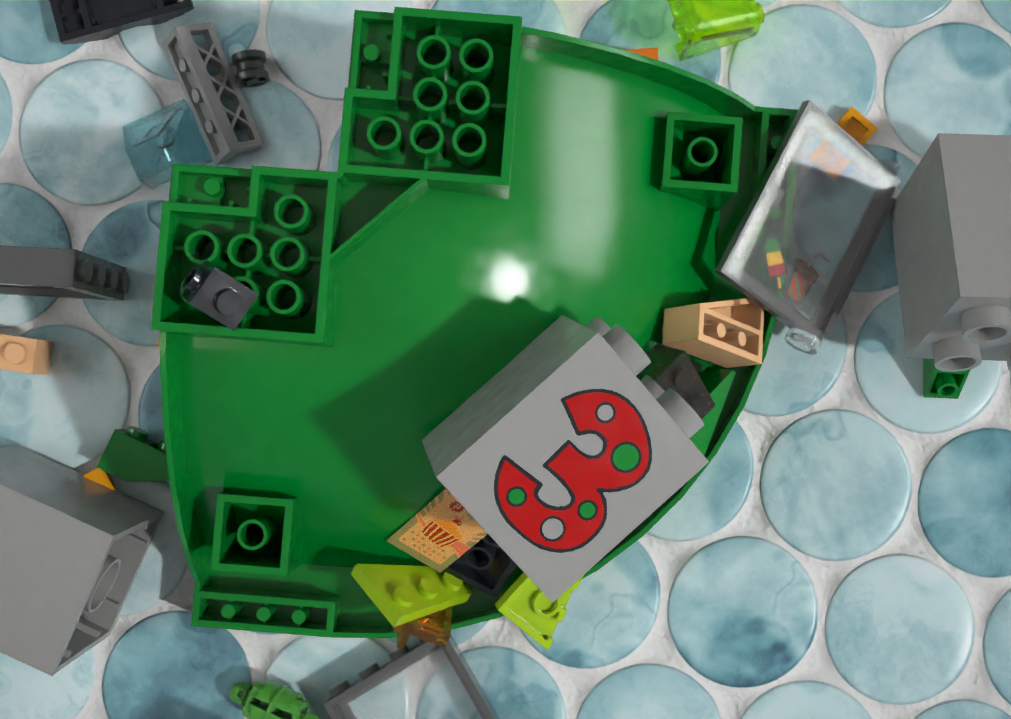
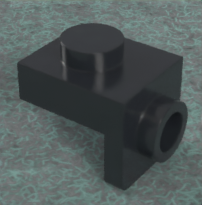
[182,260,259,331]

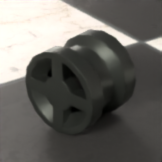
[231,49,270,87]

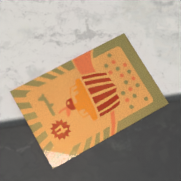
[386,489,488,573]

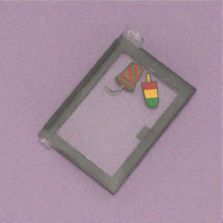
[714,100,901,355]

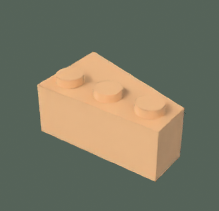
[662,298,764,368]

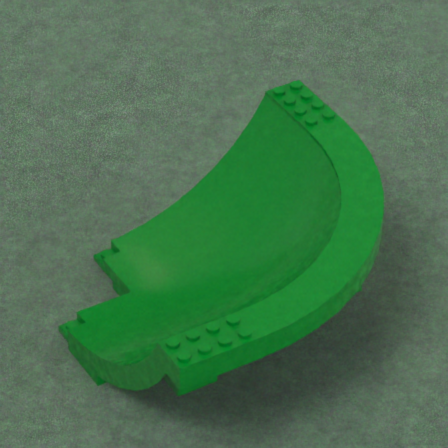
[151,7,798,638]

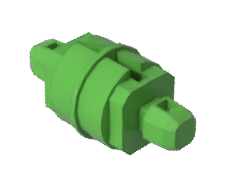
[229,680,321,719]

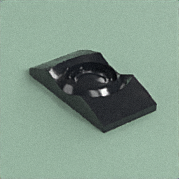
[49,0,194,45]

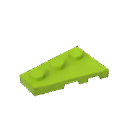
[350,564,473,627]
[495,572,584,651]

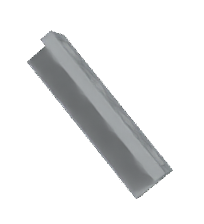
[162,23,264,165]

